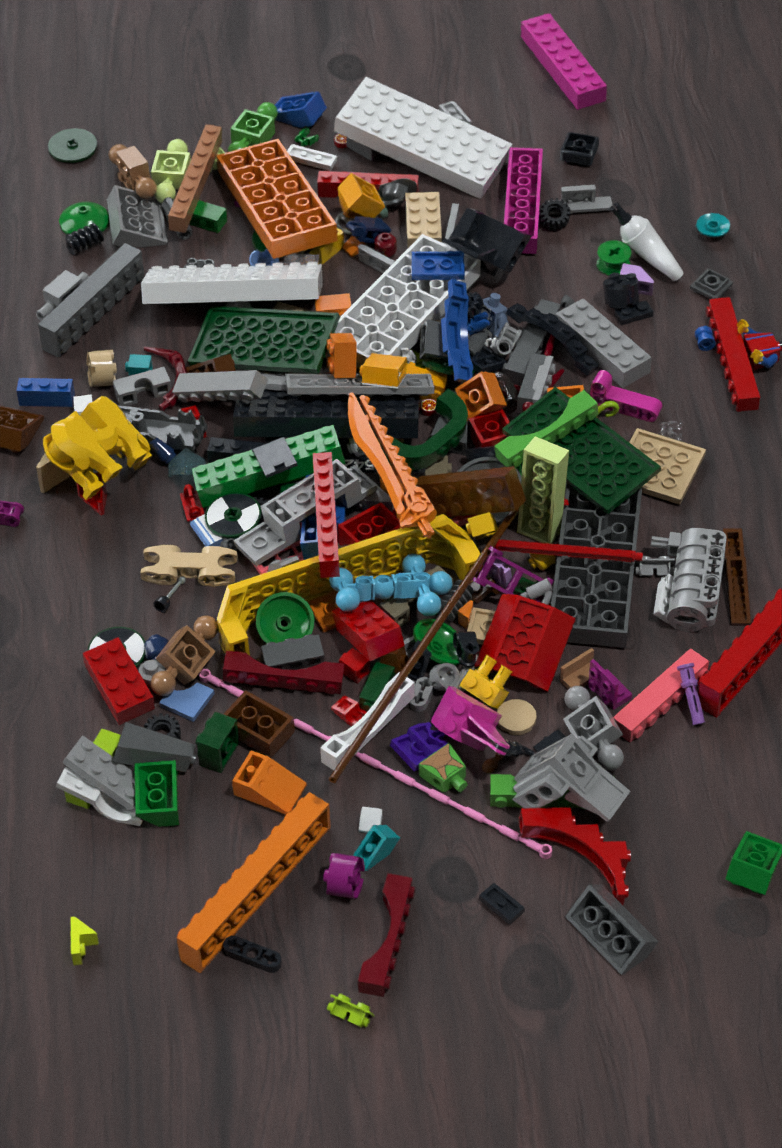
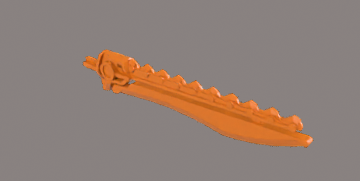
[348,392,437,539]

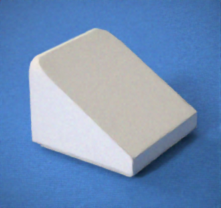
[359,807,383,833]

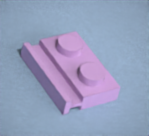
[486,554,512,589]

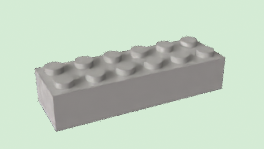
[556,299,652,388]

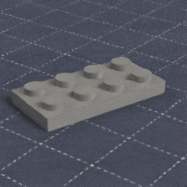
[62,735,135,811]

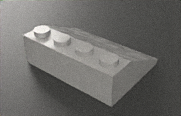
[107,185,168,248]

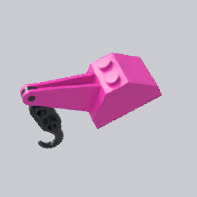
[431,686,535,757]

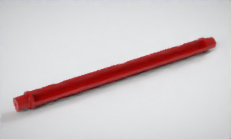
[489,539,643,562]

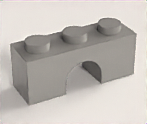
[113,367,171,406]

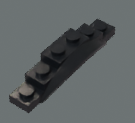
[506,303,599,376]

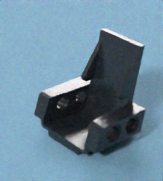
[442,208,532,277]

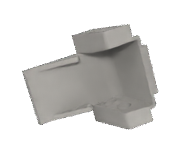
[512,734,631,822]

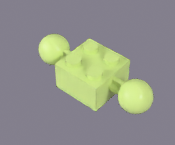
[151,139,190,203]

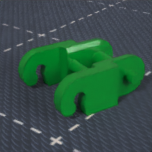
[294,128,319,147]

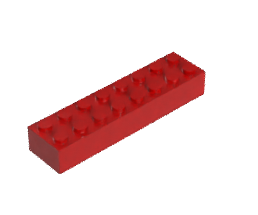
[698,589,782,718]

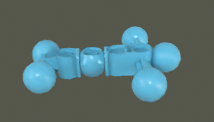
[329,553,453,616]

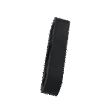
[223,936,282,973]

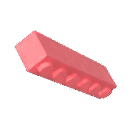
[613,648,709,743]

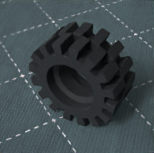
[539,198,570,231]
[144,713,181,740]

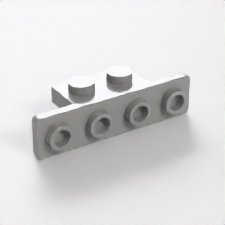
[544,185,613,215]

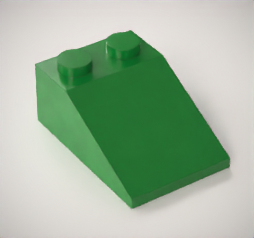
[725,831,782,895]

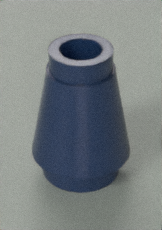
[149,437,176,464]

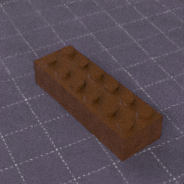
[416,466,526,517]

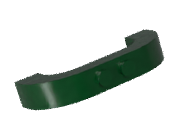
[380,389,468,470]

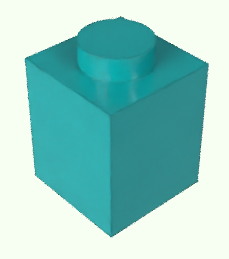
[125,354,153,376]

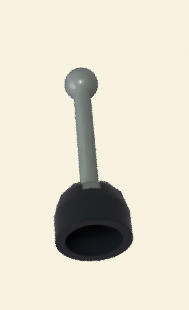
[153,577,186,613]

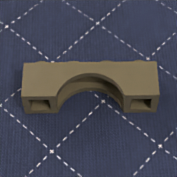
[380,566,453,627]

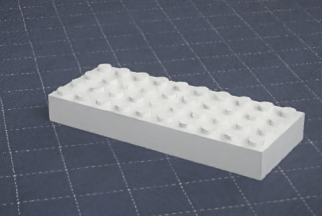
[334,77,512,199]
[327,234,480,369]
[141,262,323,304]

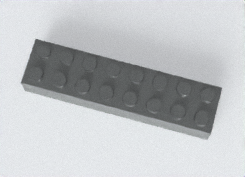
[38,243,145,358]

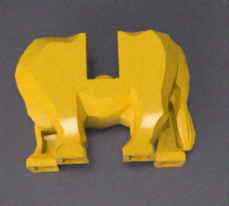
[43,396,152,501]

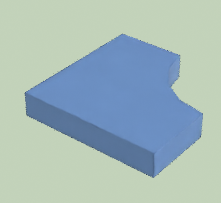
[159,682,214,722]

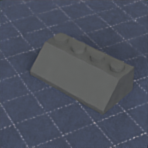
[565,884,659,975]

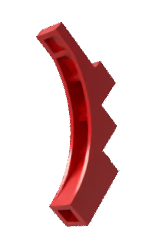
[519,808,631,905]

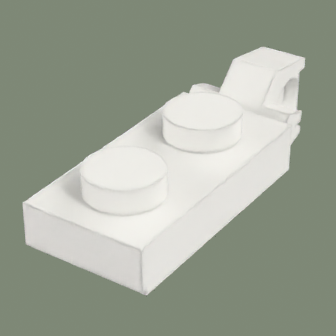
[654,574,673,623]

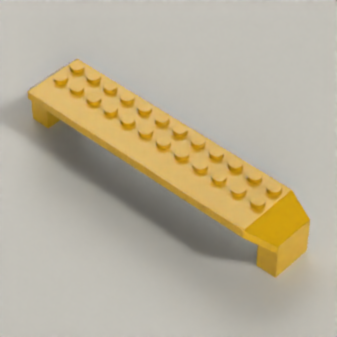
[217,514,483,656]

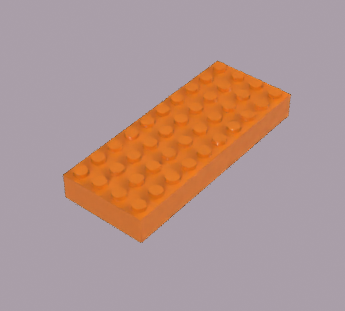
[216,139,338,259]

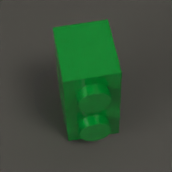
[189,200,227,233]

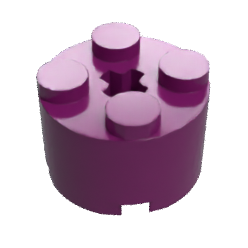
[323,853,365,899]

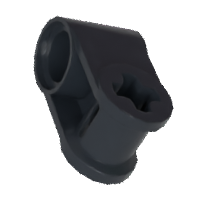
[453,631,479,668]

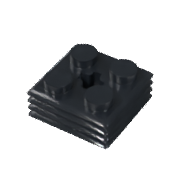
[560,132,599,166]

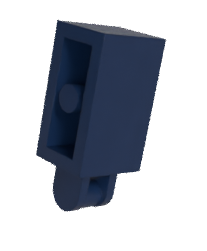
[345,216,392,243]

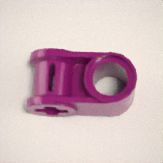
[0,501,24,527]

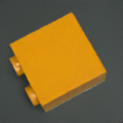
[360,353,407,389]

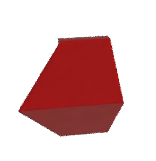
[76,472,107,516]

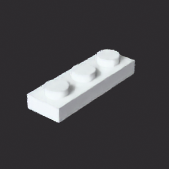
[287,144,337,171]

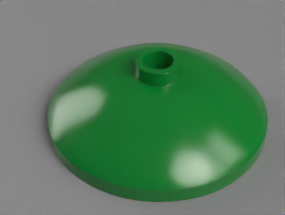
[59,201,110,234]
[256,592,314,643]
[413,619,460,665]

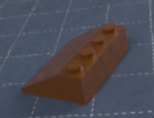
[0,405,44,452]

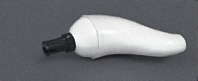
[610,202,683,281]

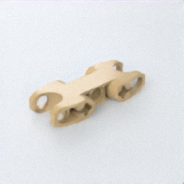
[140,545,238,586]

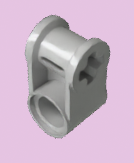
[493,322,522,358]

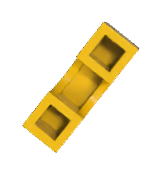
[466,512,498,540]

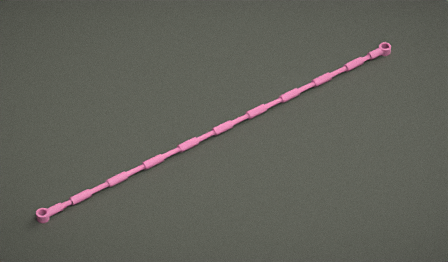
[199,669,552,859]

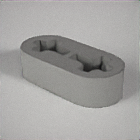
[409,677,434,712]

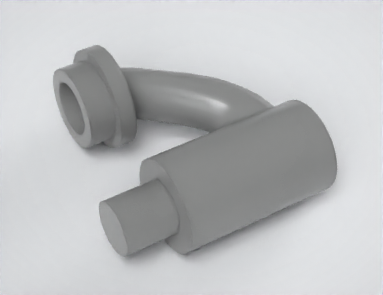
[520,578,553,605]

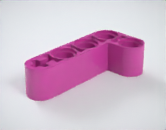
[590,370,663,422]

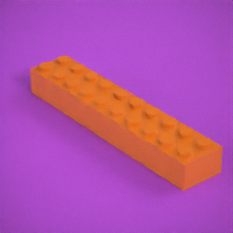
[177,792,331,973]

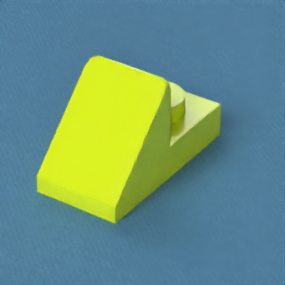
[71,917,99,965]

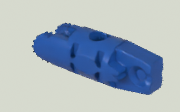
[467,312,490,336]

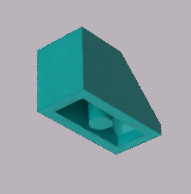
[353,825,400,871]

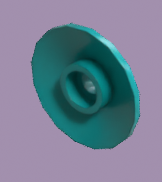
[696,213,730,237]

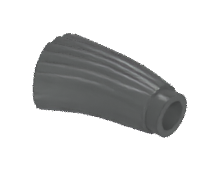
[468,329,489,358]

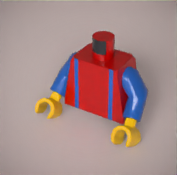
[736,319,782,370]

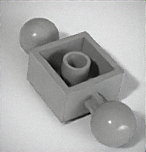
[563,686,624,770]

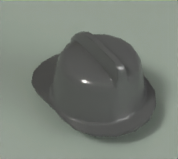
[379,178,417,207]

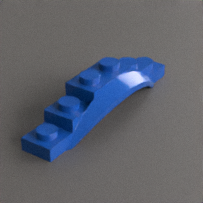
[441,279,473,383]

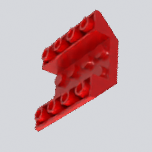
[475,594,576,692]

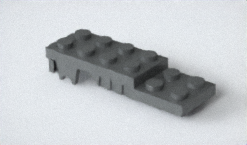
[118,405,208,451]

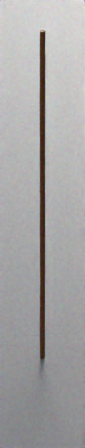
[329,508,519,783]

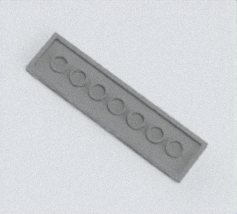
[286,374,434,396]

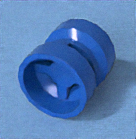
[695,326,716,351]

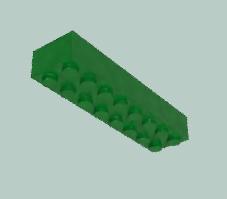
[192,425,345,507]

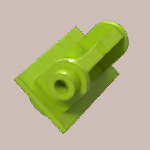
[327,993,374,1028]

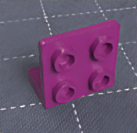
[588,659,632,710]

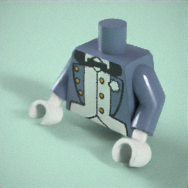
[473,293,508,349]

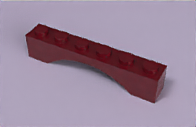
[223,650,344,694]
[358,873,416,997]

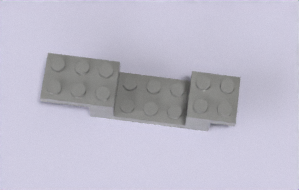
[233,459,378,566]

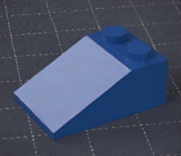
[275,91,327,127]

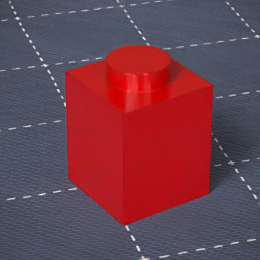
[339,648,371,684]

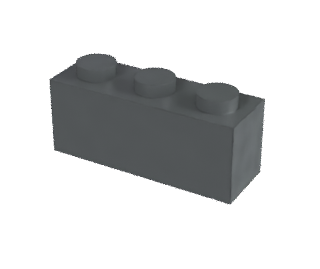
[261,634,324,670]

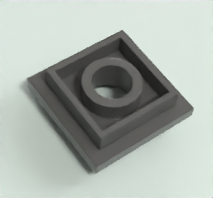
[690,269,733,299]

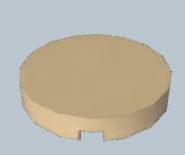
[497,699,536,735]

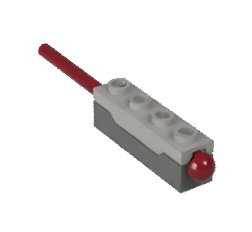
[517,334,556,412]

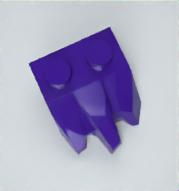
[390,722,448,771]

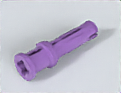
[677,663,705,725]

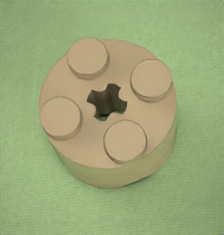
[87,350,117,387]

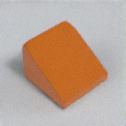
[342,235,365,257]
[458,600,473,629]

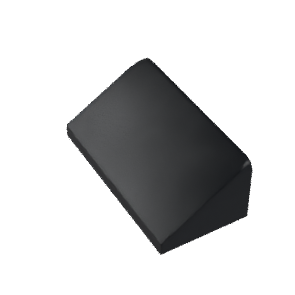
[407,640,432,681]

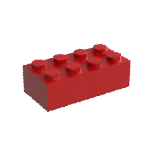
[332,600,405,661]
[83,637,155,725]

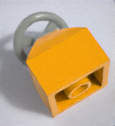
[335,173,385,235]

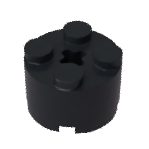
[603,273,640,309]

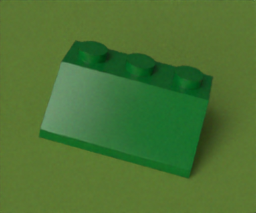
[135,760,179,827]

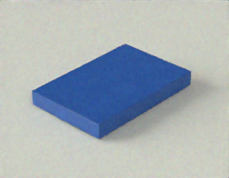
[412,251,465,280]

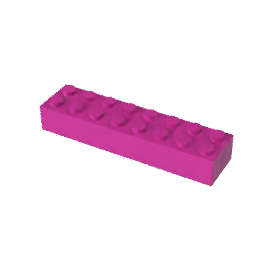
[521,13,607,110]
[504,147,543,254]

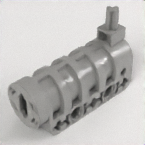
[651,528,727,632]

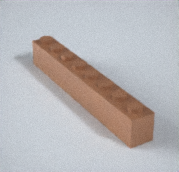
[168,124,222,233]

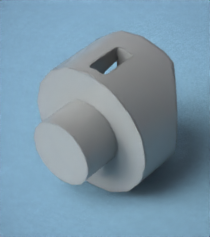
[139,660,165,689]
[430,663,460,691]

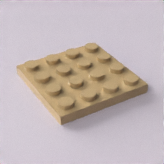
[629,428,706,505]

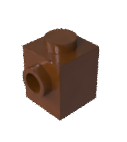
[380,646,409,674]

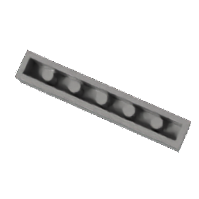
[172,370,268,402]

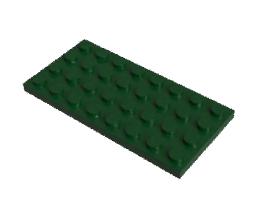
[188,306,340,374]
[502,387,661,515]

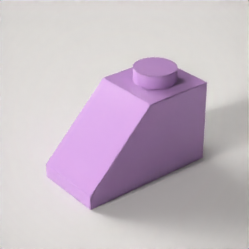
[620,263,654,296]

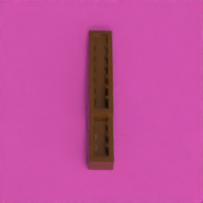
[722,528,751,626]

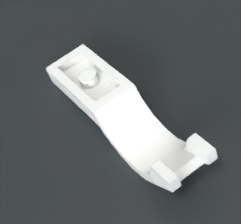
[55,767,143,826]

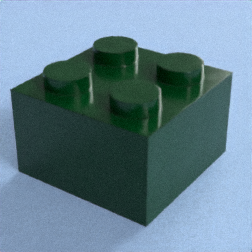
[195,712,239,773]

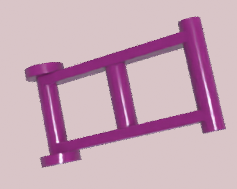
[472,546,554,602]

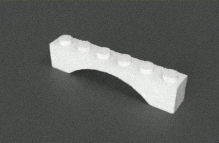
[320,672,415,770]

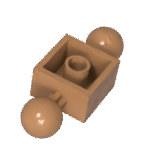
[109,144,157,199]
[150,615,218,696]

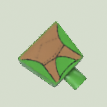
[419,743,468,792]

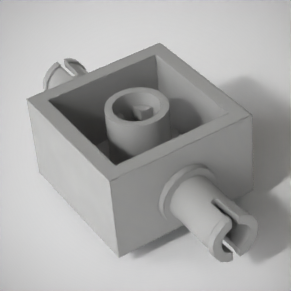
[36,270,89,320]

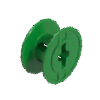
[596,240,631,276]

